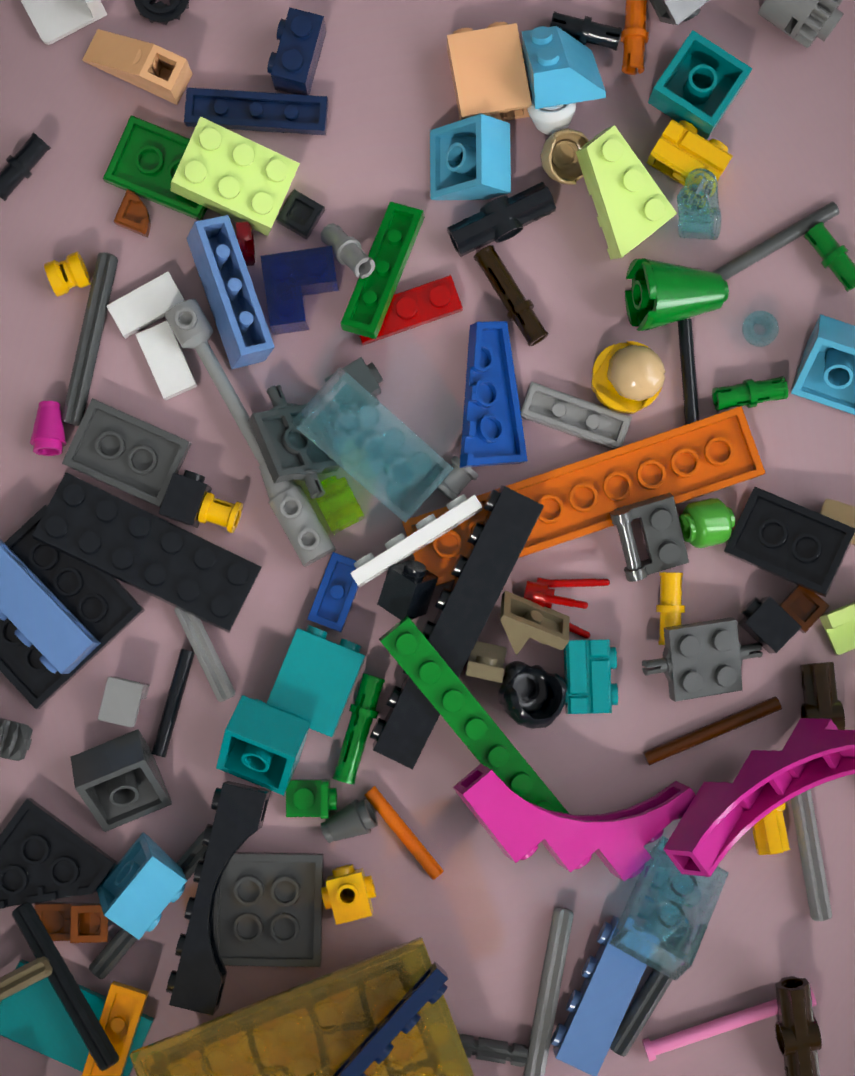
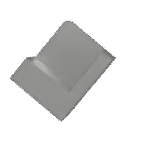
[98,677,150,727]

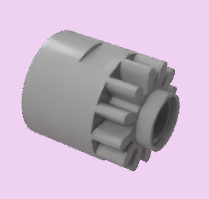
[758,0,844,48]

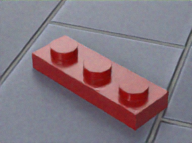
[359,275,463,346]

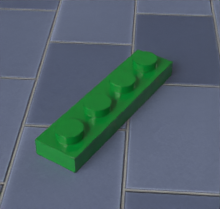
[340,202,425,339]

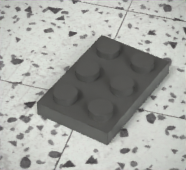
[62,398,192,508]

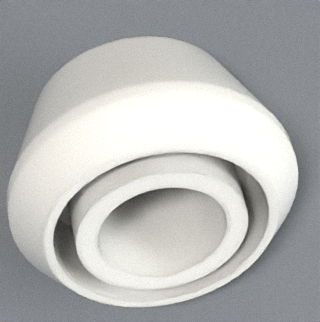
[527,99,576,136]

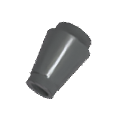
[321,799,378,843]

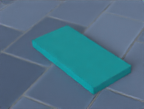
[0,959,155,1076]

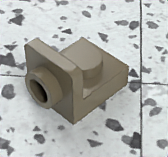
[465,641,507,683]

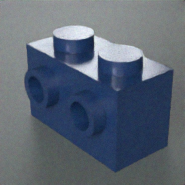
[267,7,326,95]

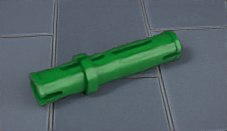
[332,673,385,785]

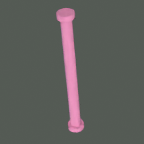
[642,987,817,1062]

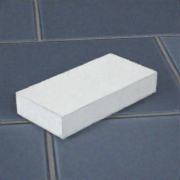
[106,272,185,339]
[135,321,198,401]

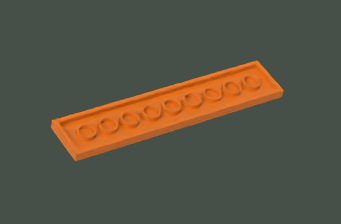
[402,406,766,587]

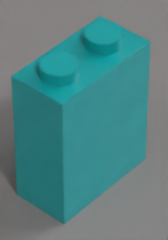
[266,625,366,737]

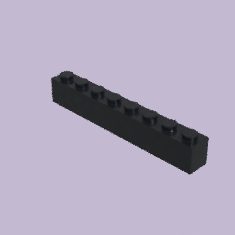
[370,486,544,770]

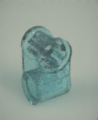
[677,168,721,240]

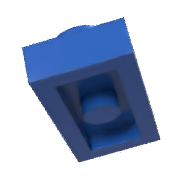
[307,552,359,633]

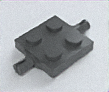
[248,385,342,499]
[642,617,763,702]

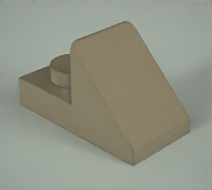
[500,591,570,655]

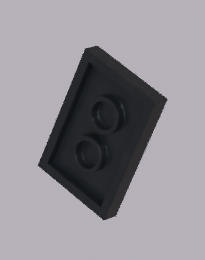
[724,487,855,597]

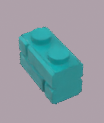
[564,640,618,714]

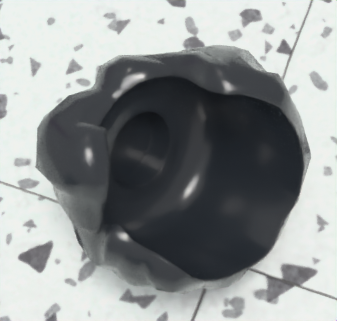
[498,661,568,729]

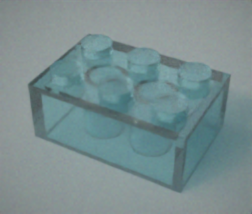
[609,836,729,981]

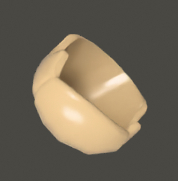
[540,128,589,185]
[607,345,666,401]

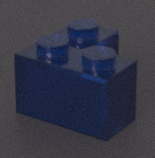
[260,246,339,335]

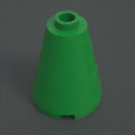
[625,258,729,331]

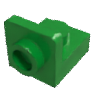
[286,779,337,819]

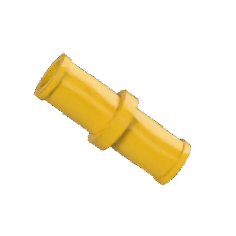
[656,572,685,645]

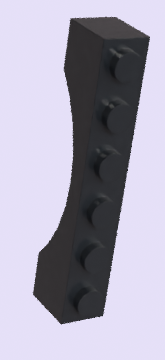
[166,781,271,1016]

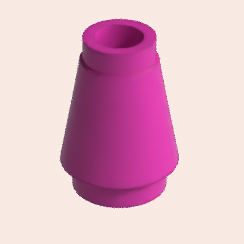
[30,401,66,456]

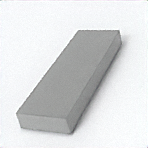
[521,382,632,450]

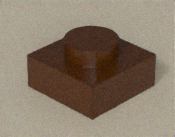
[780,585,830,633]

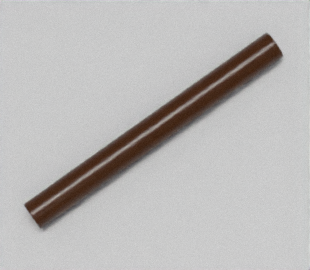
[643,696,782,766]

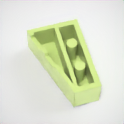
[576,125,677,260]

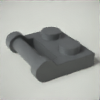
[610,493,689,582]

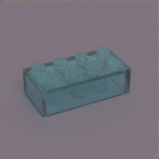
[292,367,454,523]

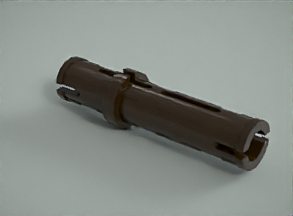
[474,245,549,347]

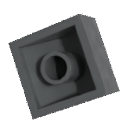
[70,729,172,832]

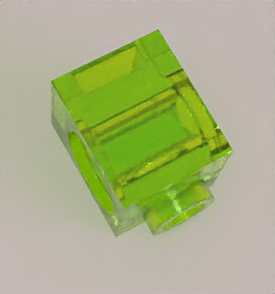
[315,475,365,534]

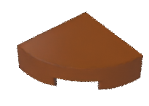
[113,189,151,238]

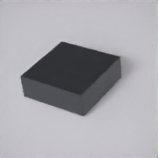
[276,189,325,239]

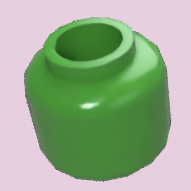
[679,498,735,548]

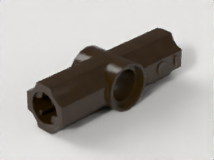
[800,662,845,730]
[775,976,822,1076]

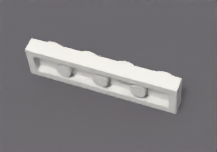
[350,494,483,587]

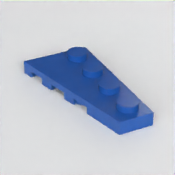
[460,321,528,468]

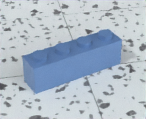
[186,215,275,369]
[0,540,101,674]
[550,916,658,1076]

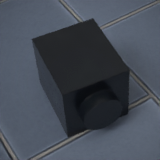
[159,470,212,528]
[377,560,438,620]
[738,596,801,653]

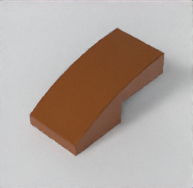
[35,902,108,943]

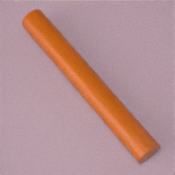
[364,786,444,880]

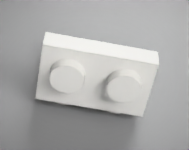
[21,0,108,45]

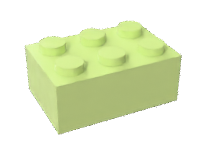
[170,116,300,236]

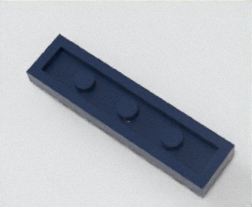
[184,87,328,135]
[331,962,448,1076]

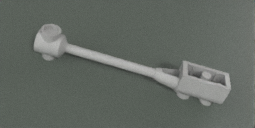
[165,299,336,567]

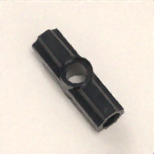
[447,182,556,257]

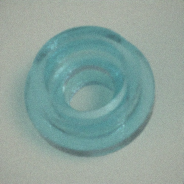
[742,311,779,347]

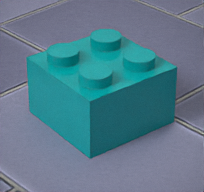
[648,30,753,140]
[216,695,311,796]

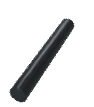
[677,319,699,425]
[151,649,195,757]

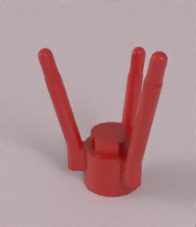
[524,577,610,639]

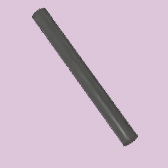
[713,202,840,280]

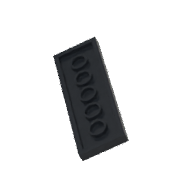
[32,473,262,633]

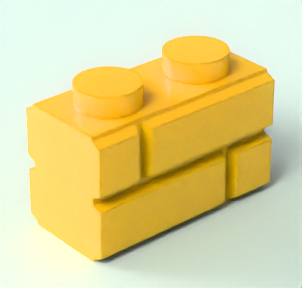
[646,119,733,199]

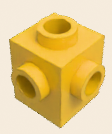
[321,864,376,925]

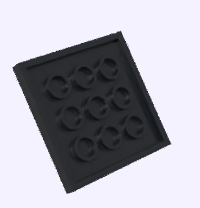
[0,505,145,709]

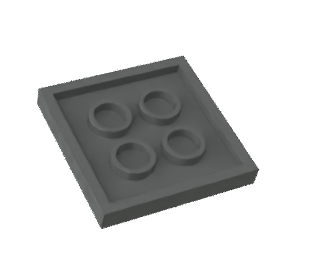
[214,852,323,967]

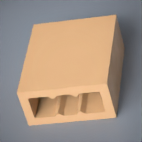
[447,22,532,121]

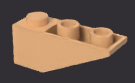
[82,29,193,105]

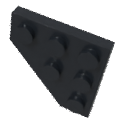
[0,798,117,909]

